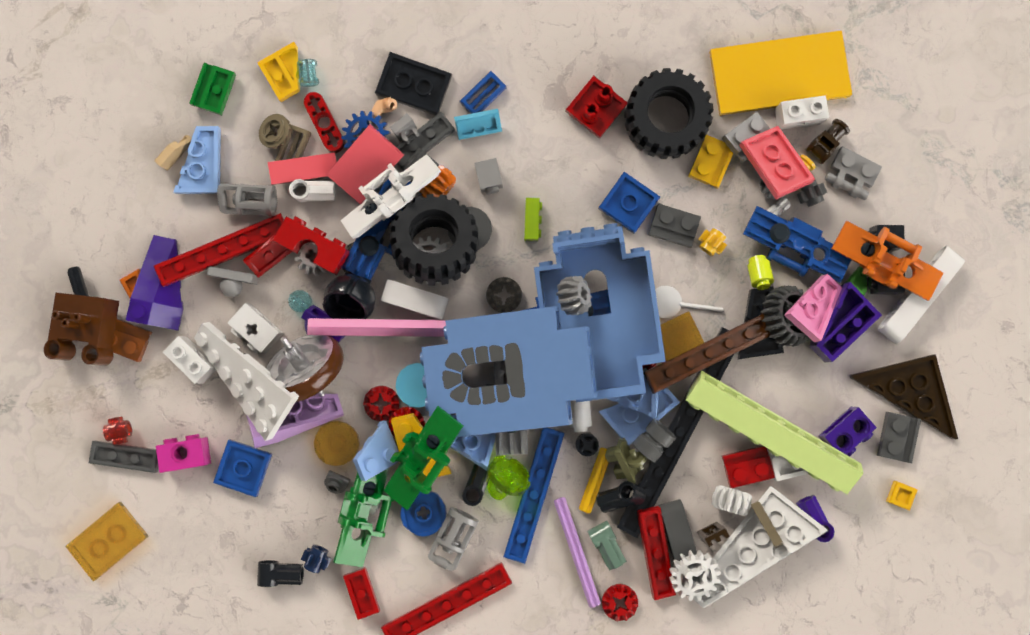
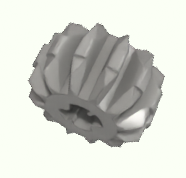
[556,276,592,315]

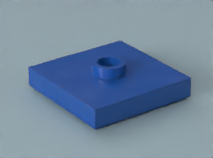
[598,172,660,234]
[213,439,272,497]

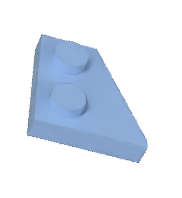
[353,421,399,481]

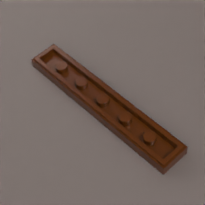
[643,314,770,394]

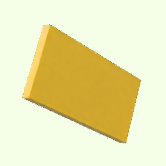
[709,30,852,116]

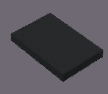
[375,52,452,116]

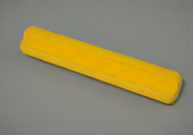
[579,447,609,513]

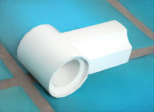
[289,179,336,203]

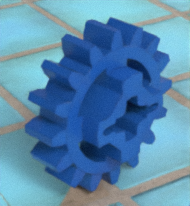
[341,111,391,148]

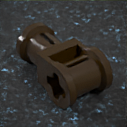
[805,119,850,165]

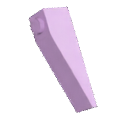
[246,393,344,448]

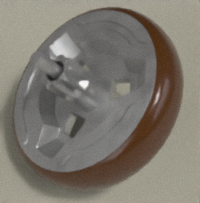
[266,335,344,402]

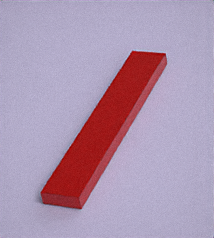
[154,213,284,287]
[381,562,512,635]

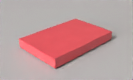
[326,124,404,205]
[739,126,815,200]

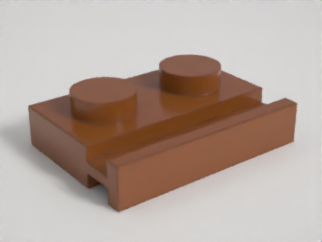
[112,319,153,362]

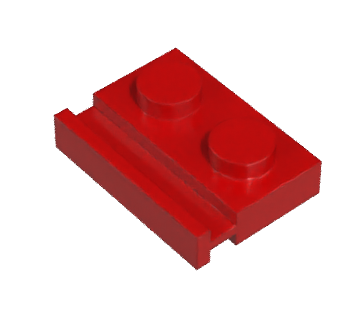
[722,446,775,488]

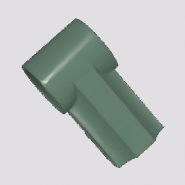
[587,521,627,571]

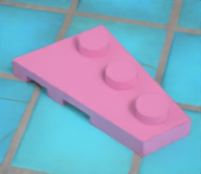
[784,274,842,343]

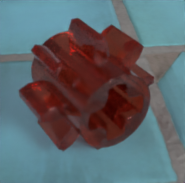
[103,416,132,445]

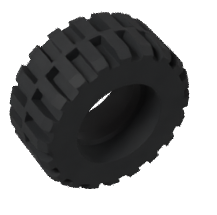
[624,68,714,159]
[390,194,478,286]

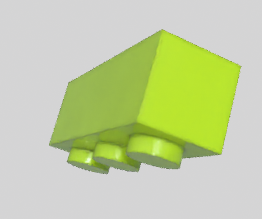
[524,198,542,241]

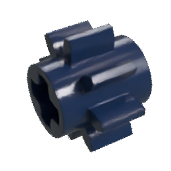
[301,545,331,573]

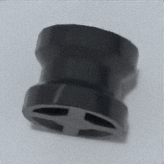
[575,433,599,457]

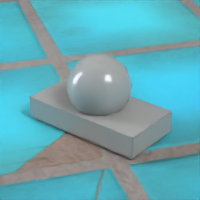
[207,266,258,297]

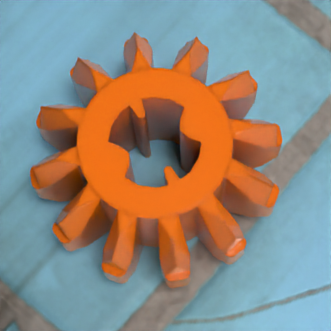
[419,165,456,198]

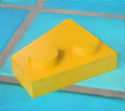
[257,42,300,102]

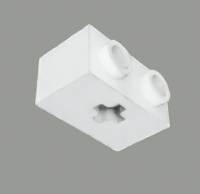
[775,95,829,130]
[228,303,284,354]
[163,336,216,384]

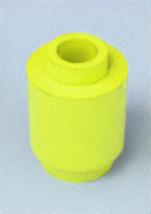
[747,255,774,290]

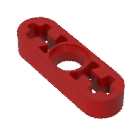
[304,92,345,153]

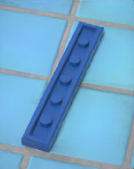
[503,427,565,564]

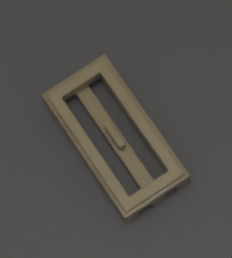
[275,124,311,161]
[751,501,783,548]

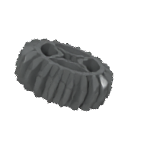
[761,285,809,347]

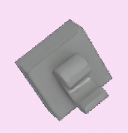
[390,114,419,144]

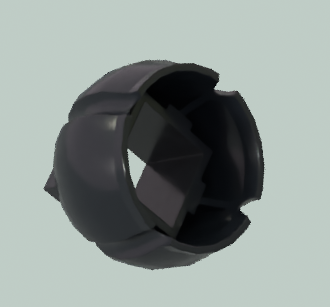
[322,271,376,319]

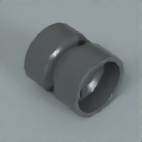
[633,419,676,462]

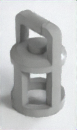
[217,183,277,216]
[428,507,479,571]

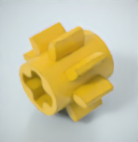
[698,228,727,256]

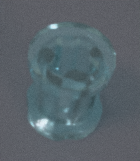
[297,59,319,87]

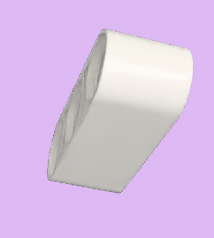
[381,279,449,320]

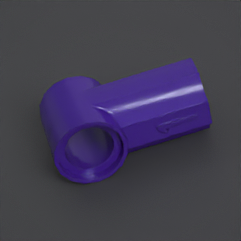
[796,495,835,542]

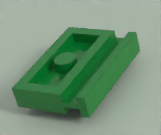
[189,62,236,116]

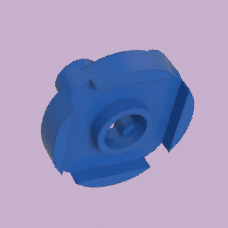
[401,491,447,536]

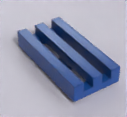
[460,71,507,114]

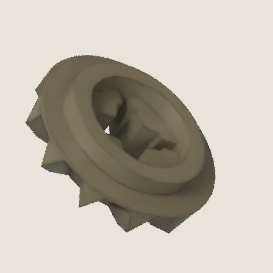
[259,114,292,149]

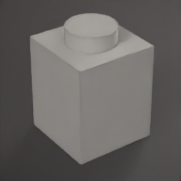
[474,158,503,195]

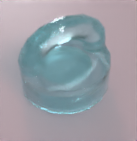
[288,290,312,312]

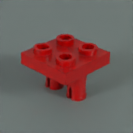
[565,75,627,139]

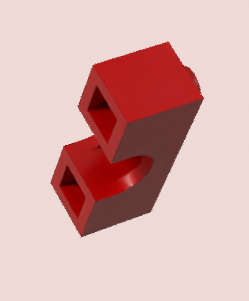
[273,216,350,276]

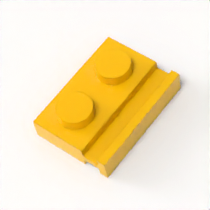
[688,134,733,189]

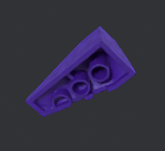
[126,235,184,331]

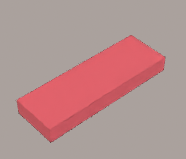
[267,152,337,185]

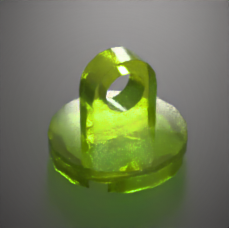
[487,455,531,500]

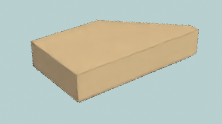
[154,135,192,171]

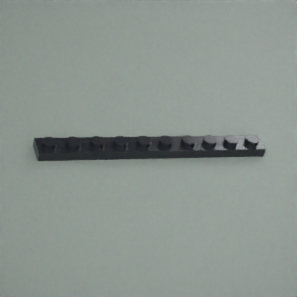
[616,327,734,538]

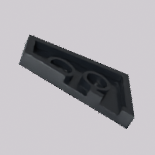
[738,286,784,359]

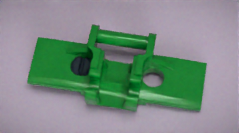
[383,406,464,510]
[333,468,394,567]

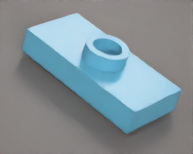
[454,109,502,140]

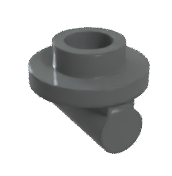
[324,470,351,494]

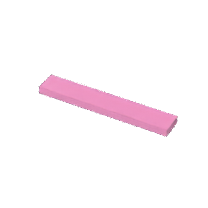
[307,318,446,337]

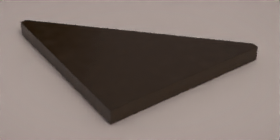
[849,354,958,440]

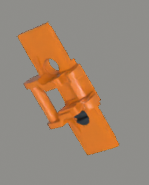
[831,221,944,301]

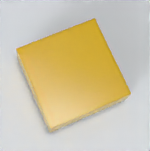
[886,481,918,511]

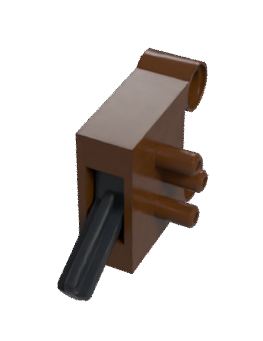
[44,266,119,366]

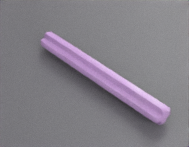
[554,497,600,608]

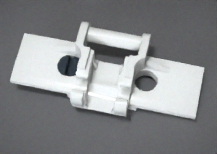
[341,154,441,239]

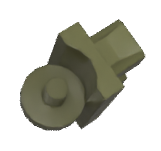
[605,438,647,484]

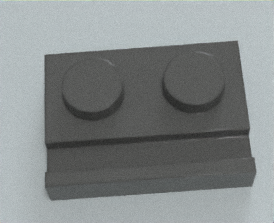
[648,203,701,248]
[877,412,921,464]

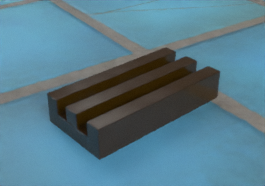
[697,522,730,547]

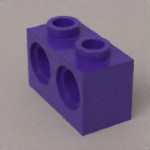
[818,406,877,456]

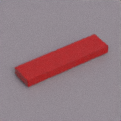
[637,506,676,600]

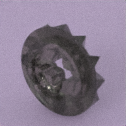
[486,277,522,313]

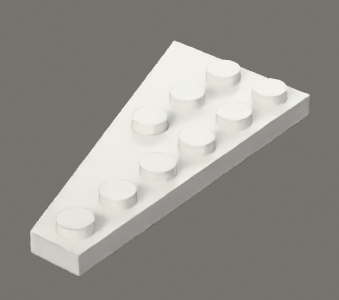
[194,322,299,441]
[693,486,828,608]

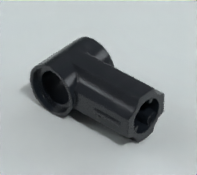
[462,463,494,506]
[596,481,646,513]
[257,560,304,587]

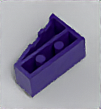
[809,282,882,363]

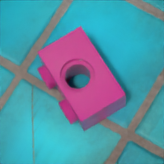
[156,434,212,473]

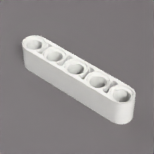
[877,246,965,344]

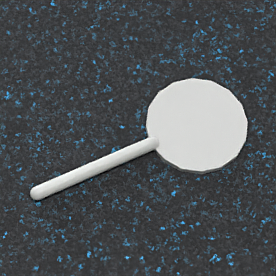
[655,286,724,319]

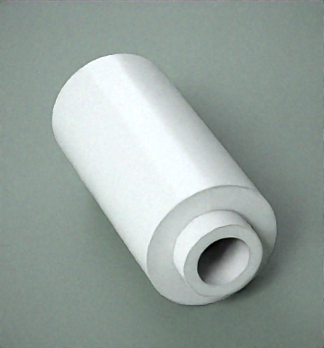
[569,400,592,432]

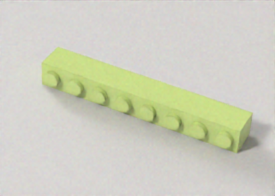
[686,370,863,494]

